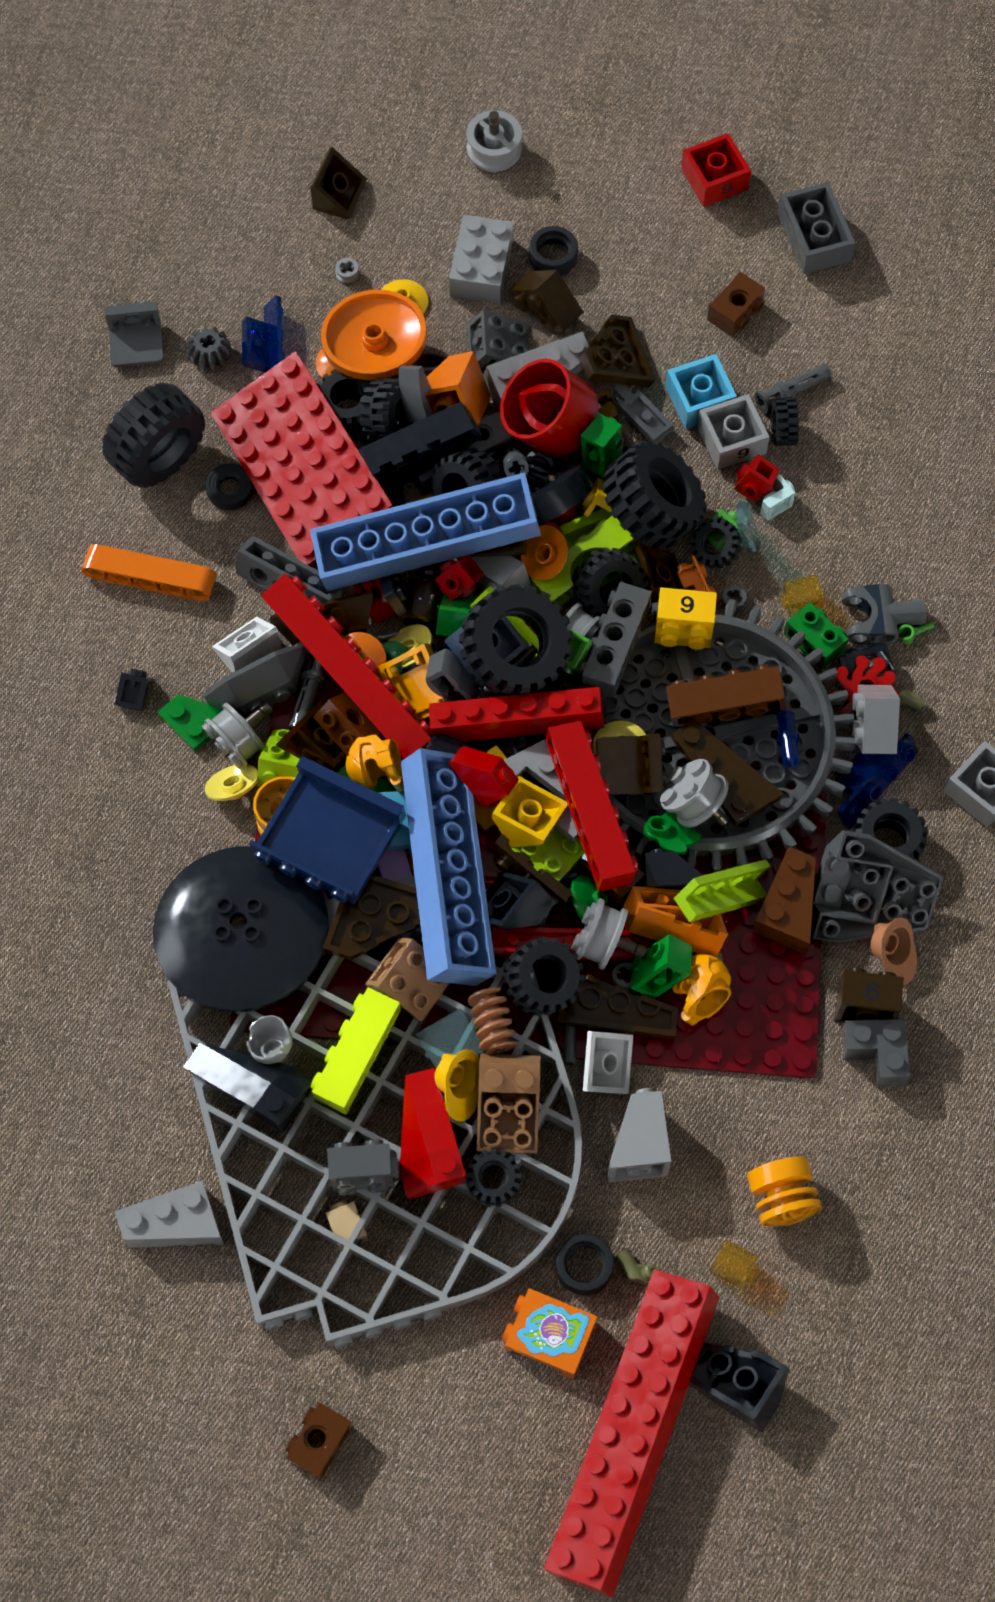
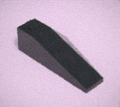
[689,1341,789,1433]

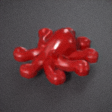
[829,655,899,715]

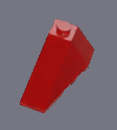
[400,1068,467,1200]

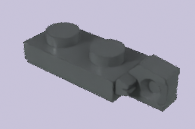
[612,383,674,442]

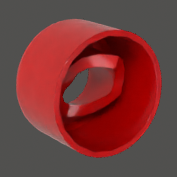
[500,359,599,457]

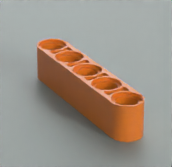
[81,544,217,602]

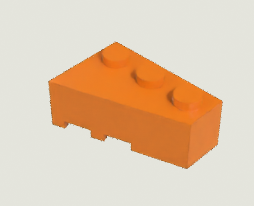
[623,886,728,957]

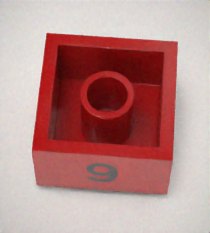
[681,133,751,207]

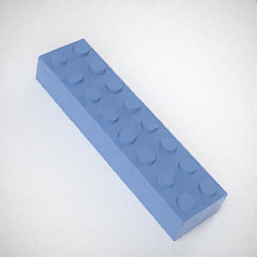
[310,473,541,592]
[401,748,496,986]

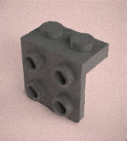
[105,301,164,368]

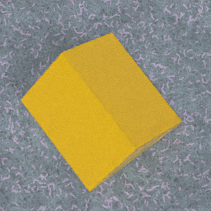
[491,776,568,848]

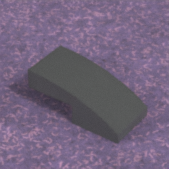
[399,365,433,423]

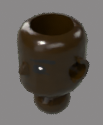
[399,563,444,630]

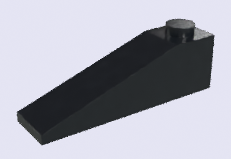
[183,1043,313,1132]

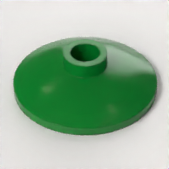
[571,875,609,925]

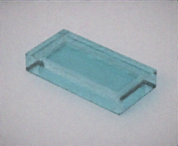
[737,501,757,552]

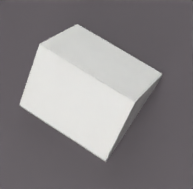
[212,617,282,673]
[583,1031,633,1094]

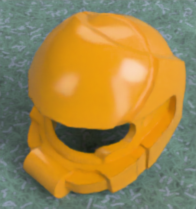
[345,734,404,792]
[672,954,731,1025]

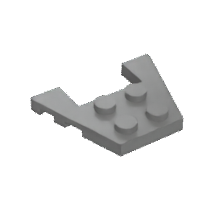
[504,739,594,843]

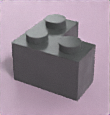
[841,1019,910,1087]

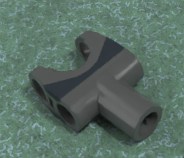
[841,584,927,645]

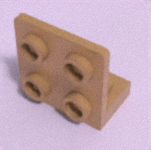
[365,938,449,1021]

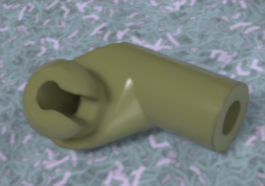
[897,688,925,712]
[616,1249,659,1285]

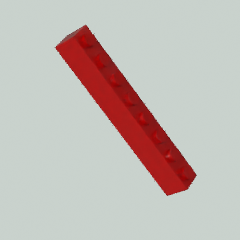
[261,573,433,759]

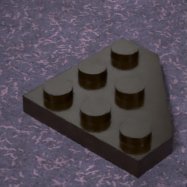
[580,314,655,387]
[323,874,421,960]

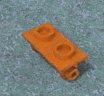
[677,555,718,612]

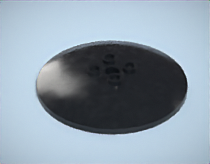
[153,846,329,1012]

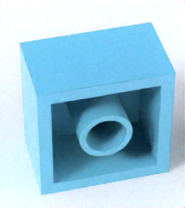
[665,354,737,429]

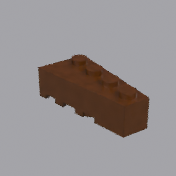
[666,664,786,727]

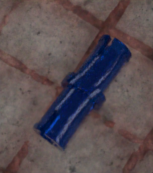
[776,710,800,768]

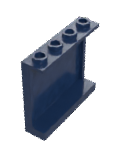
[250,756,406,904]

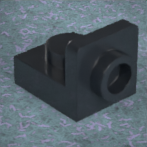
[114,668,154,711]

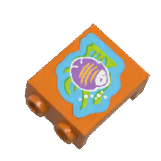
[502,1288,597,1380]

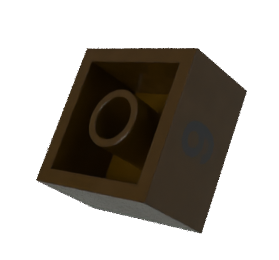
[834,968,904,1023]

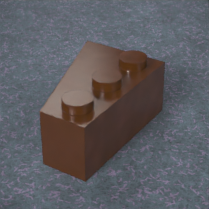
[753,847,816,955]

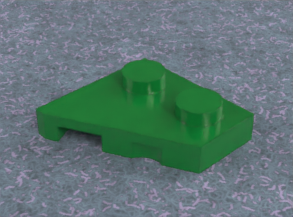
[157,694,224,753]

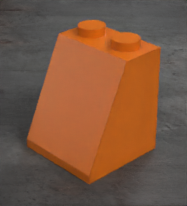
[426,351,491,426]

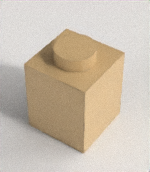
[326,1201,368,1251]

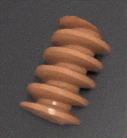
[468,987,518,1054]

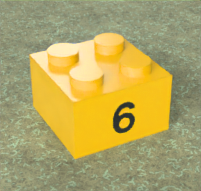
[654,587,717,650]

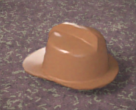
[870,917,917,986]

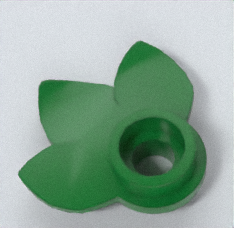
[643,812,702,854]

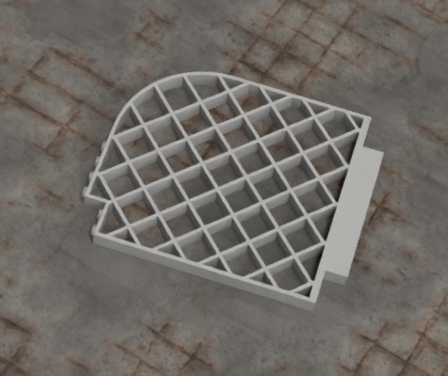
[167,875,582,1348]

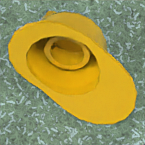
[435,1049,480,1122]

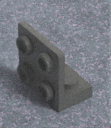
[467,309,529,369]

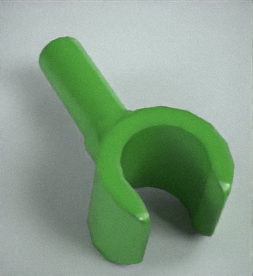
[898,622,935,645]

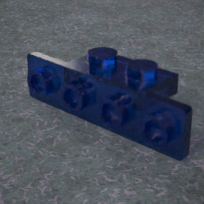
[241,295,284,373]
[834,733,918,829]

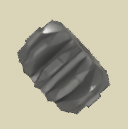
[186,326,231,372]

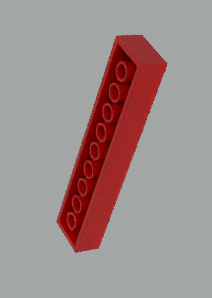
[544,1269,720,1598]

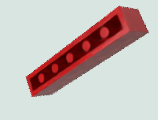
[429,687,605,742]
[545,720,638,892]

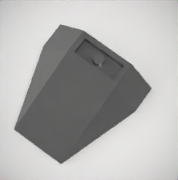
[811,830,944,943]

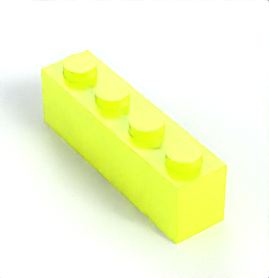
[310,987,401,1115]

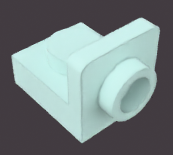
[760,474,795,522]

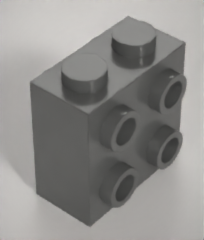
[327,1140,399,1195]

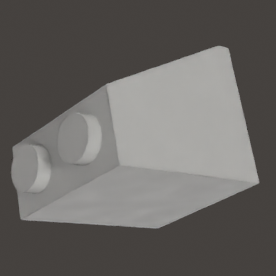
[608,1088,671,1183]

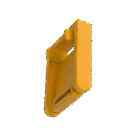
[378,643,444,721]

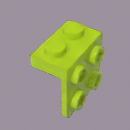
[257,729,300,787]
[512,828,584,882]

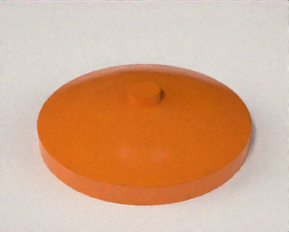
[321,290,427,380]

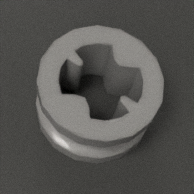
[335,258,359,284]

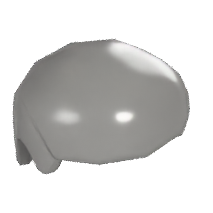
[246,1015,293,1064]

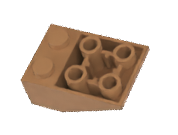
[477,1054,541,1153]

